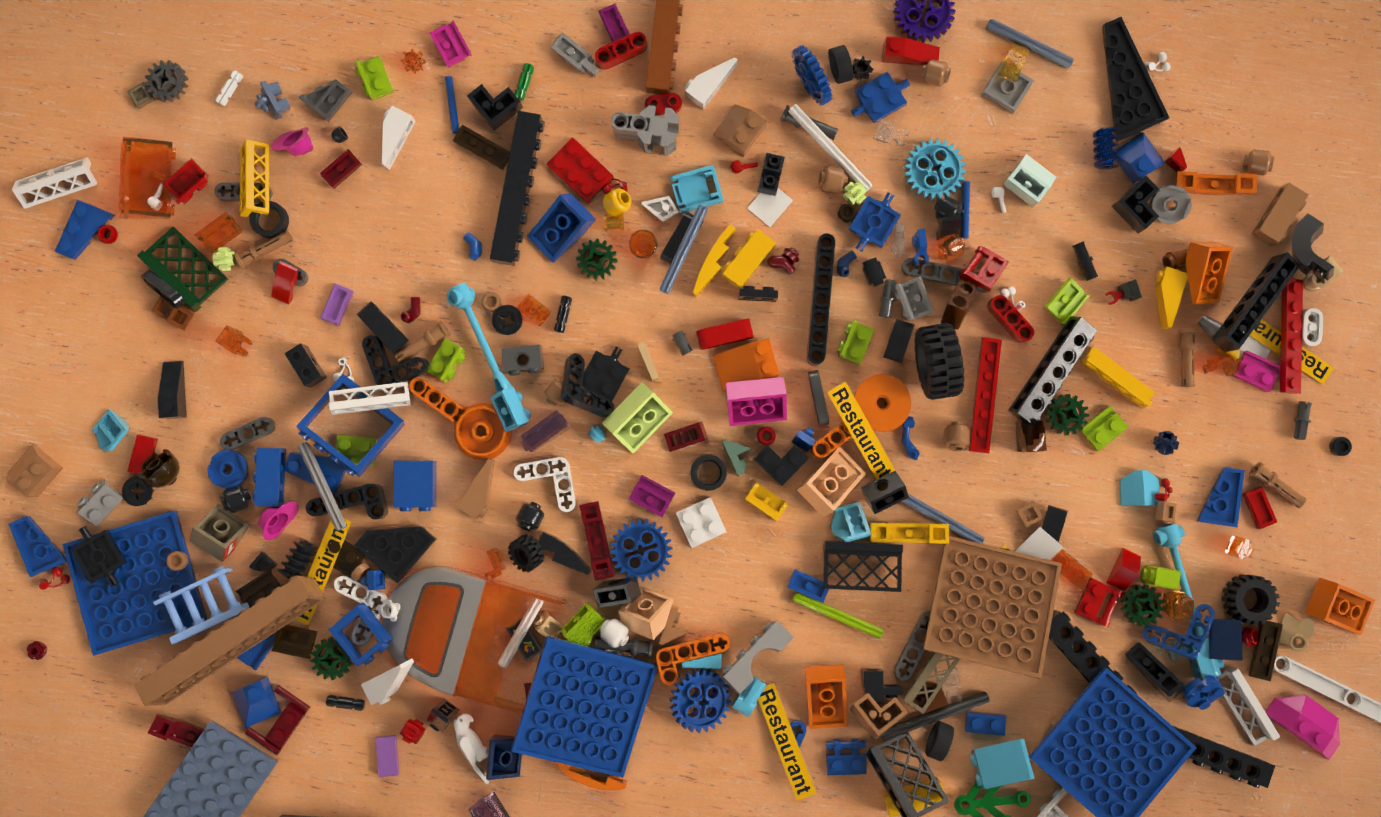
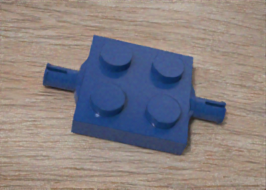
[851,72,910,123]
[848,192,901,252]

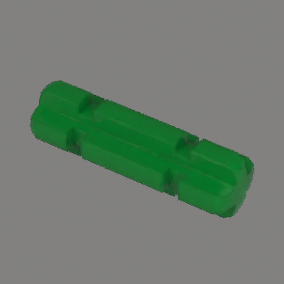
[514,63,534,101]

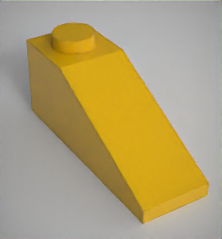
[1155,267,1188,330]

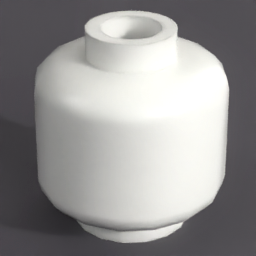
[599,619,629,648]

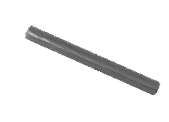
[880,692,990,741]

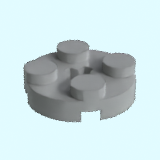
[1150,185,1192,224]

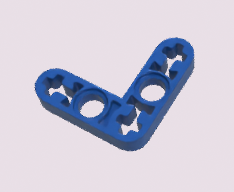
[1143,604,1215,659]

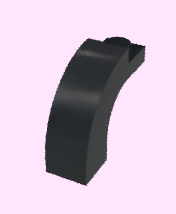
[1292,213,1334,281]

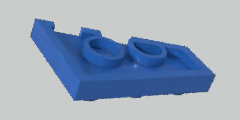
[283,452,351,493]
[1197,467,1245,528]

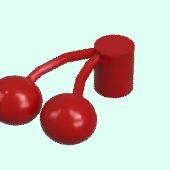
[602,178,628,194]
[1155,478,1173,501]
[39,567,70,590]

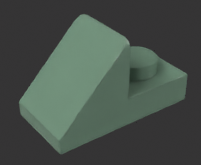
[722,439,751,476]

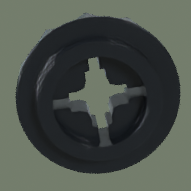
[492,305,523,336]
[122,476,154,506]

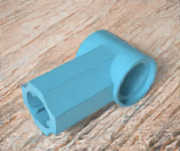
[731,675,766,718]

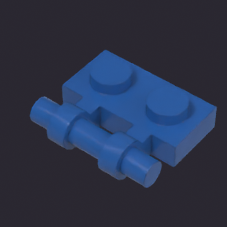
[826,739,867,775]

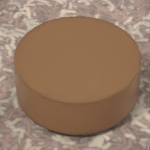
[482,292,502,312]
[166,551,188,571]
[351,563,371,581]

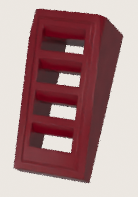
[664,421,708,452]

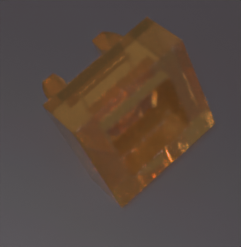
[1225,535,1253,559]

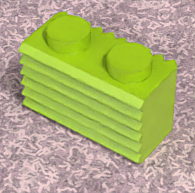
[1140,565,1181,590]
[561,602,606,646]

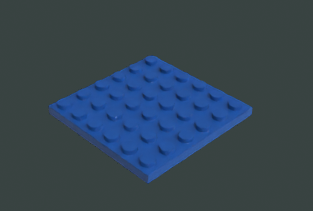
[62,510,207,656]
[511,636,658,778]
[1029,667,1197,817]

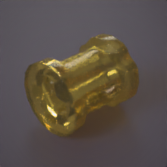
[604,214,625,232]

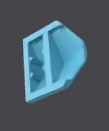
[92,409,129,452]
[1120,470,1160,506]
[830,501,871,542]

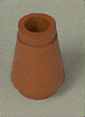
[1162,249,1187,269]

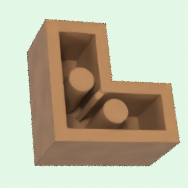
[850,693,908,740]

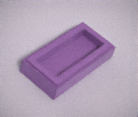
[320,284,354,326]
[375,735,399,777]

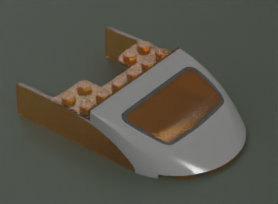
[382,566,567,714]

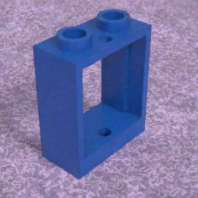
[329,603,393,666]

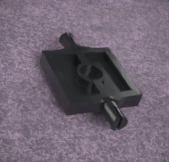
[582,346,629,405]
[71,526,127,587]

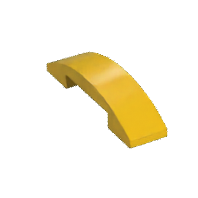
[870,523,949,544]

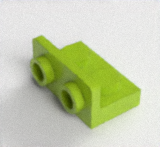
[355,56,394,100]
[837,320,874,365]
[427,338,466,383]

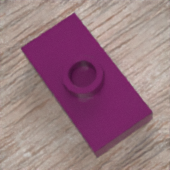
[598,3,630,42]

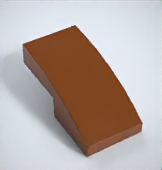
[152,296,194,330]

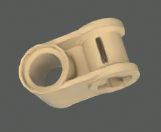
[1303,256,1343,291]

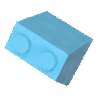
[970,738,1035,790]

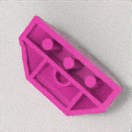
[1265,695,1340,760]

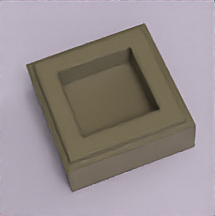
[127,82,155,109]

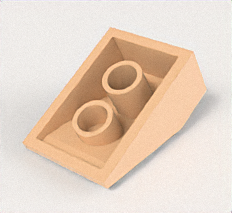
[797,446,866,517]

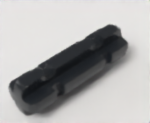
[554,295,572,333]
[326,695,365,711]

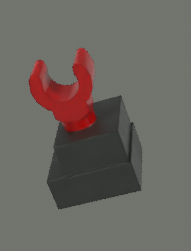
[1105,279,1142,305]

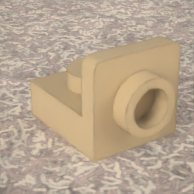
[533,610,564,639]

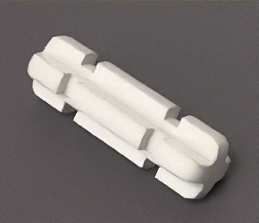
[215,70,243,106]

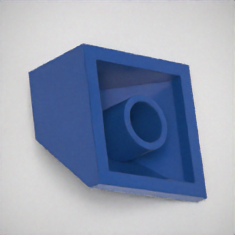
[1112,132,1165,184]
[231,677,282,728]

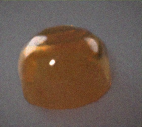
[629,229,658,259]

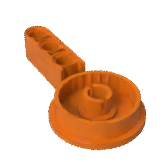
[811,374,911,459]
[409,378,512,460]

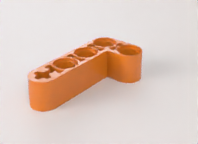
[656,633,730,685]

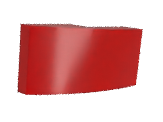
[271,261,298,305]

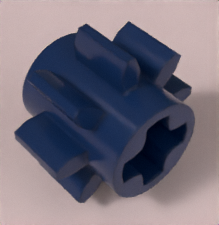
[1153,431,1179,455]

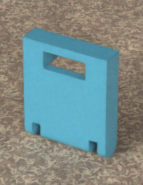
[670,165,724,214]

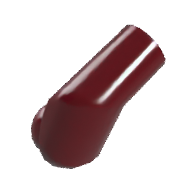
[767,256,796,275]
[401,297,421,323]

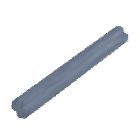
[986,19,1074,68]
[660,205,708,294]
[901,494,984,544]

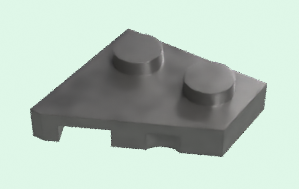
[299,79,352,122]

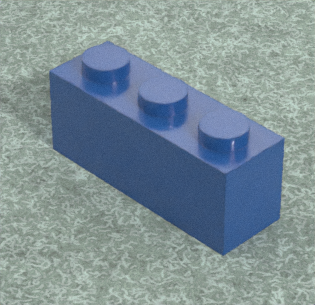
[252,448,286,506]

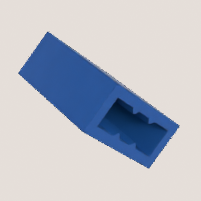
[394,461,437,511]

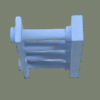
[153,566,249,645]

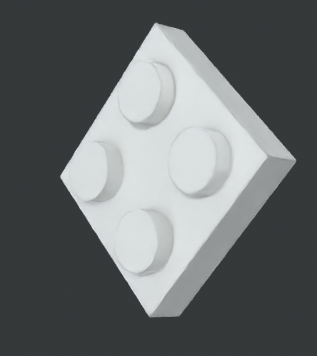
[676,497,727,548]

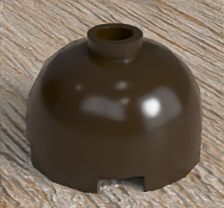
[138,449,180,488]

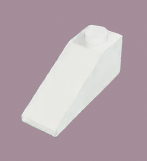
[685,57,738,109]
[382,106,416,170]
[361,659,414,705]

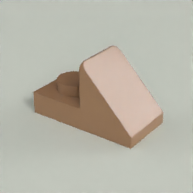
[659,605,687,645]

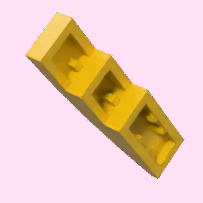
[693,224,736,298]

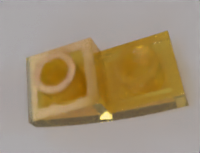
[998,43,1029,82]

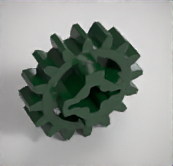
[576,239,618,281]
[1045,394,1089,436]
[1120,584,1165,627]
[310,637,353,680]

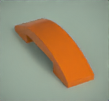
[1176,171,1257,195]
[555,762,627,790]

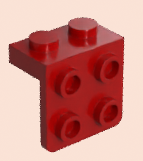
[163,158,209,205]

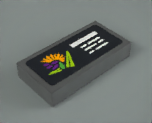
[506,618,542,661]

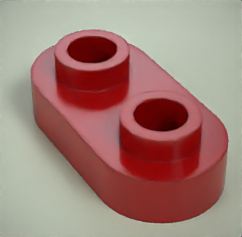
[644,93,682,116]

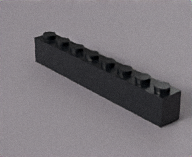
[490,111,545,266]

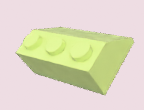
[602,382,673,454]

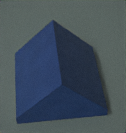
[1209,620,1243,661]
[486,734,522,780]

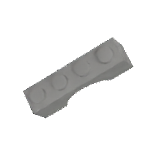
[721,620,794,694]

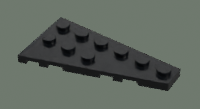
[1102,17,1170,143]

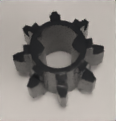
[852,56,874,82]

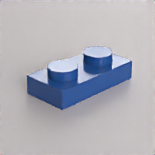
[787,569,830,603]
[965,712,1006,736]

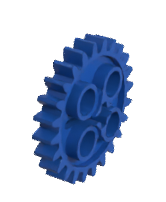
[791,45,833,105]
[610,519,673,582]
[669,668,732,733]

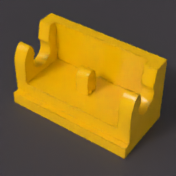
[745,482,788,521]

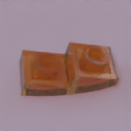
[1053,549,1093,589]

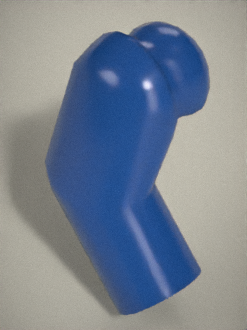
[463,232,482,261]

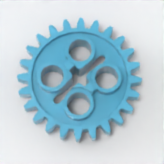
[904,138,966,201]

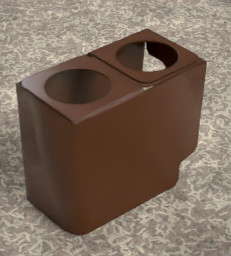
[941,279,978,330]
[1016,420,1047,452]

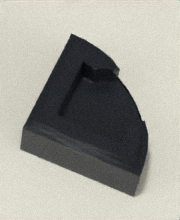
[249,552,278,571]

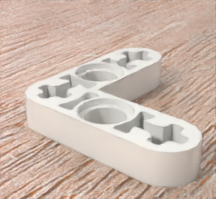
[514,457,576,512]
[334,575,388,645]

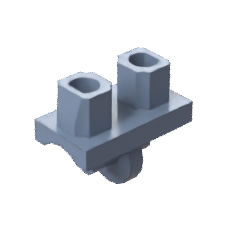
[254,81,290,120]

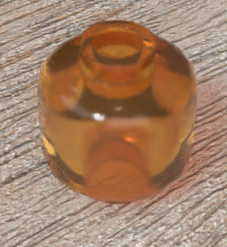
[935,234,965,261]

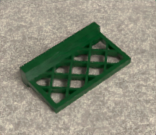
[137,226,228,312]

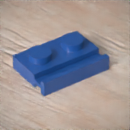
[237,634,275,670]

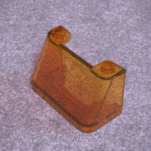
[119,137,176,219]

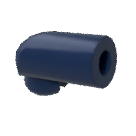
[836,250,857,277]

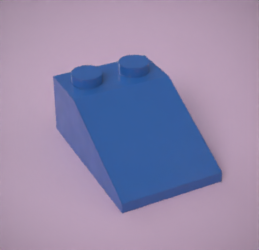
[527,193,596,263]

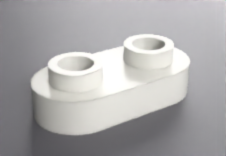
[1302,308,1323,347]

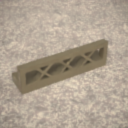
[902,653,960,714]

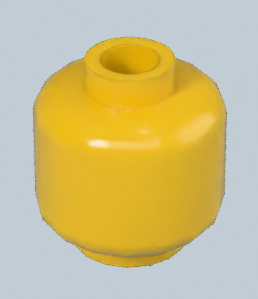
[603,188,631,216]

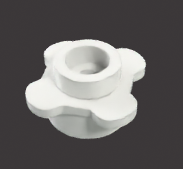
[380,600,400,622]

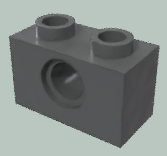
[501,344,544,376]

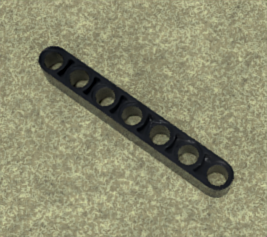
[806,233,835,366]

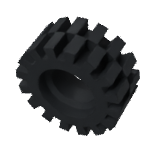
[508,534,544,572]

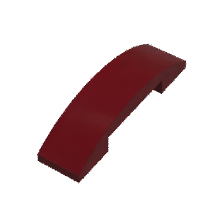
[579,501,614,581]
[148,714,204,748]

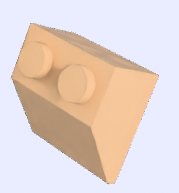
[618,587,673,640]

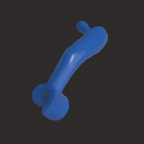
[901,417,920,460]

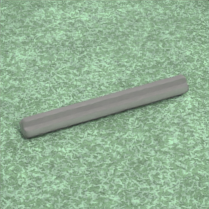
[298,442,346,531]

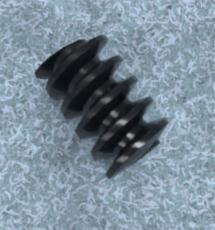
[277,538,318,579]

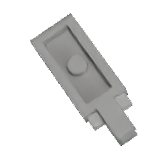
[551,32,599,78]

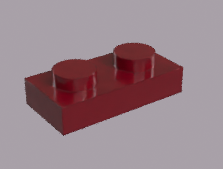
[320,149,362,189]

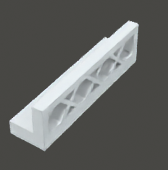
[12,157,97,209]
[329,382,411,415]
[1216,666,1280,746]

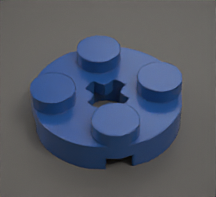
[207,450,249,489]
[1182,675,1225,710]

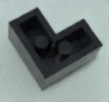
[467,84,523,131]
[1112,176,1160,233]
[753,445,809,486]

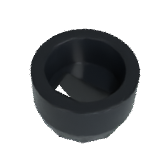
[332,126,348,143]

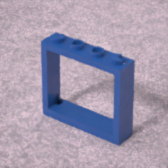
[296,374,405,477]

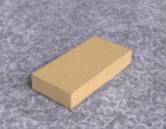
[638,342,659,381]

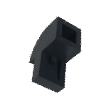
[861,668,903,703]

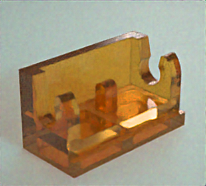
[194,212,243,253]
[216,325,252,357]

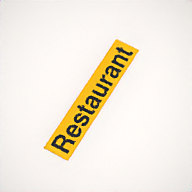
[1250,319,1334,385]
[827,381,895,480]
[295,518,351,626]
[758,683,817,801]

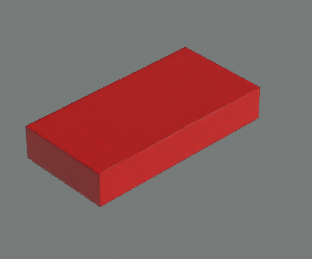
[127,434,158,474]
[1242,486,1277,529]

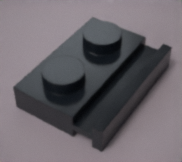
[738,286,778,302]

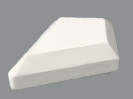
[641,196,679,222]

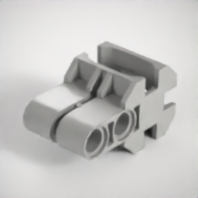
[611,105,679,156]

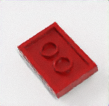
[547,137,614,204]

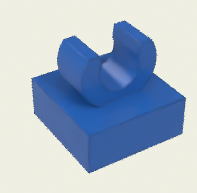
[791,427,816,452]
[361,569,385,590]

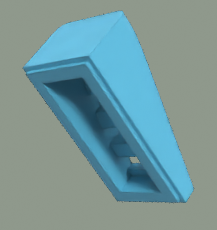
[682,653,722,669]

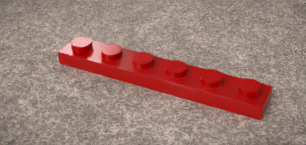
[1280,278,1303,394]
[969,337,1002,454]

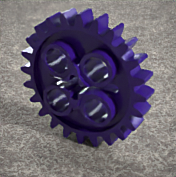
[893,0,956,43]

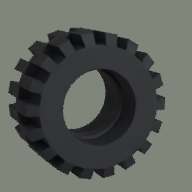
[1222,574,1280,625]

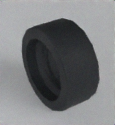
[828,45,854,84]
[249,200,289,239]
[690,455,727,491]
[925,721,954,762]

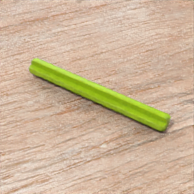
[793,592,883,639]

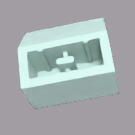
[1003,154,1056,207]

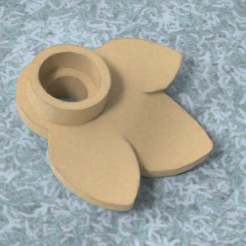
[1279,613,1314,651]

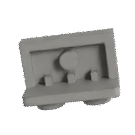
[895,276,934,321]
[77,479,124,526]

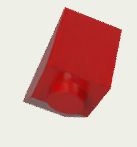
[882,36,940,66]

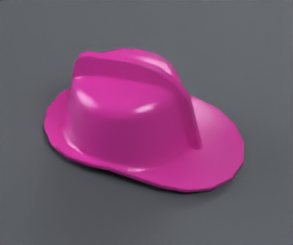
[271,127,313,156]
[258,501,299,540]

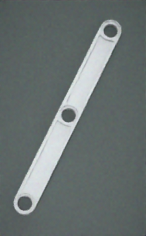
[1273,654,1381,723]

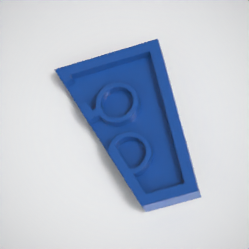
[54,199,115,260]
[9,516,67,577]

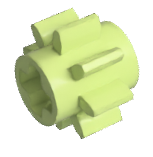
[843,182,867,205]
[213,247,237,271]

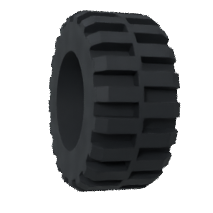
[914,323,964,400]

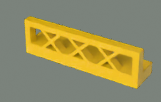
[240,139,269,217]
[1081,346,1155,408]

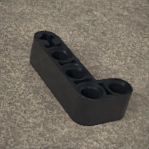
[306,484,389,520]

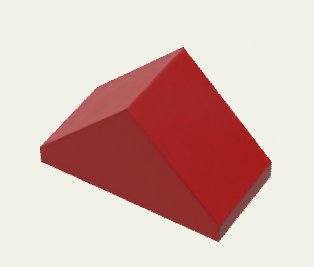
[1106,548,1141,591]

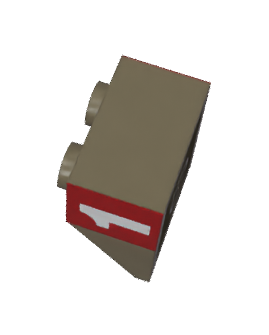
[190,504,250,562]

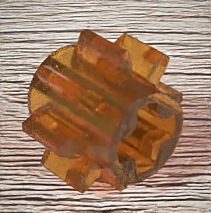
[401,48,426,74]

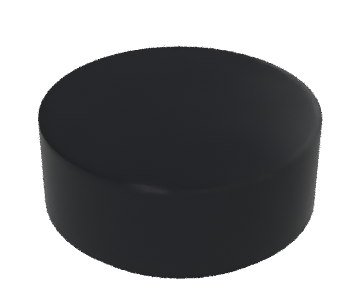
[1329,437,1352,456]

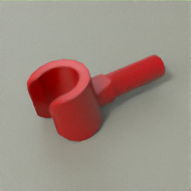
[730,160,758,174]

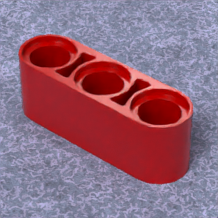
[595,32,647,70]
[987,295,1034,343]
[696,318,754,350]

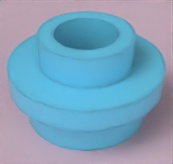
[588,425,607,443]

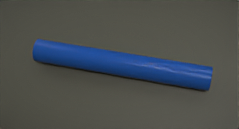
[445,76,459,134]
[961,181,970,239]

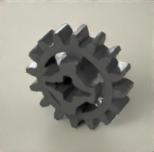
[145,60,189,103]

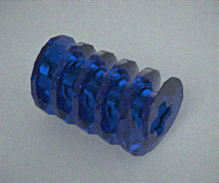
[1093,127,1119,169]

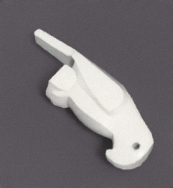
[454,713,490,784]

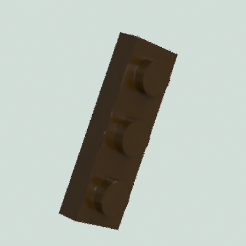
[453,124,510,170]
[1248,620,1283,682]

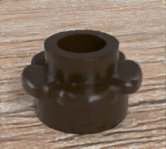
[837,204,856,223]

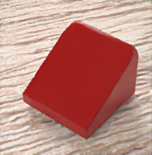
[1165,147,1187,173]

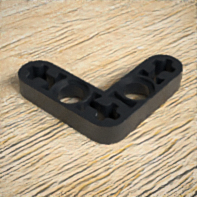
[362,335,429,385]
[561,353,614,417]

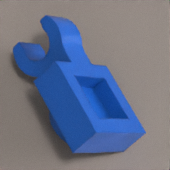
[912,229,929,265]

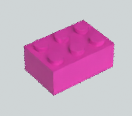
[726,377,787,426]

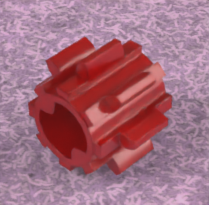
[400,719,426,744]

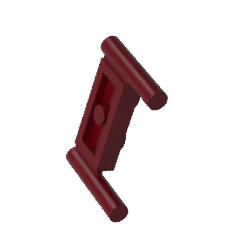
[245,685,310,755]

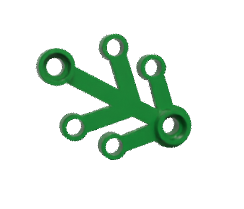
[954,780,1031,817]

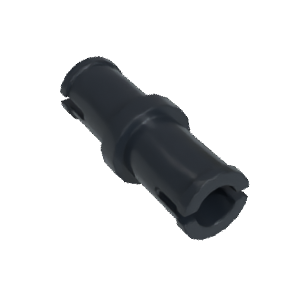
[1072,241,1098,281]

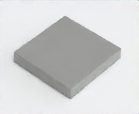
[981,61,1034,114]

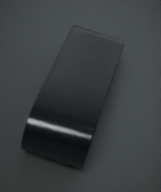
[660,211,704,265]
[357,301,409,354]

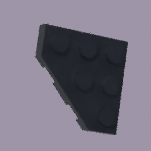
[354,526,437,583]

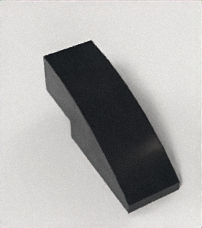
[538,531,591,575]

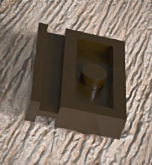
[318,540,366,578]
[236,569,281,608]
[271,625,318,659]

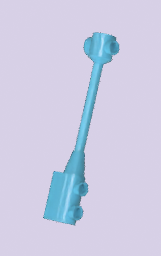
[447,283,530,432]
[1153,523,1224,680]

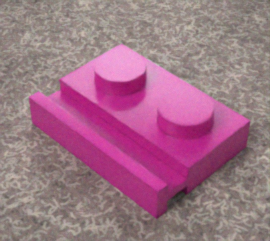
[429,20,472,68]
[1233,351,1280,392]

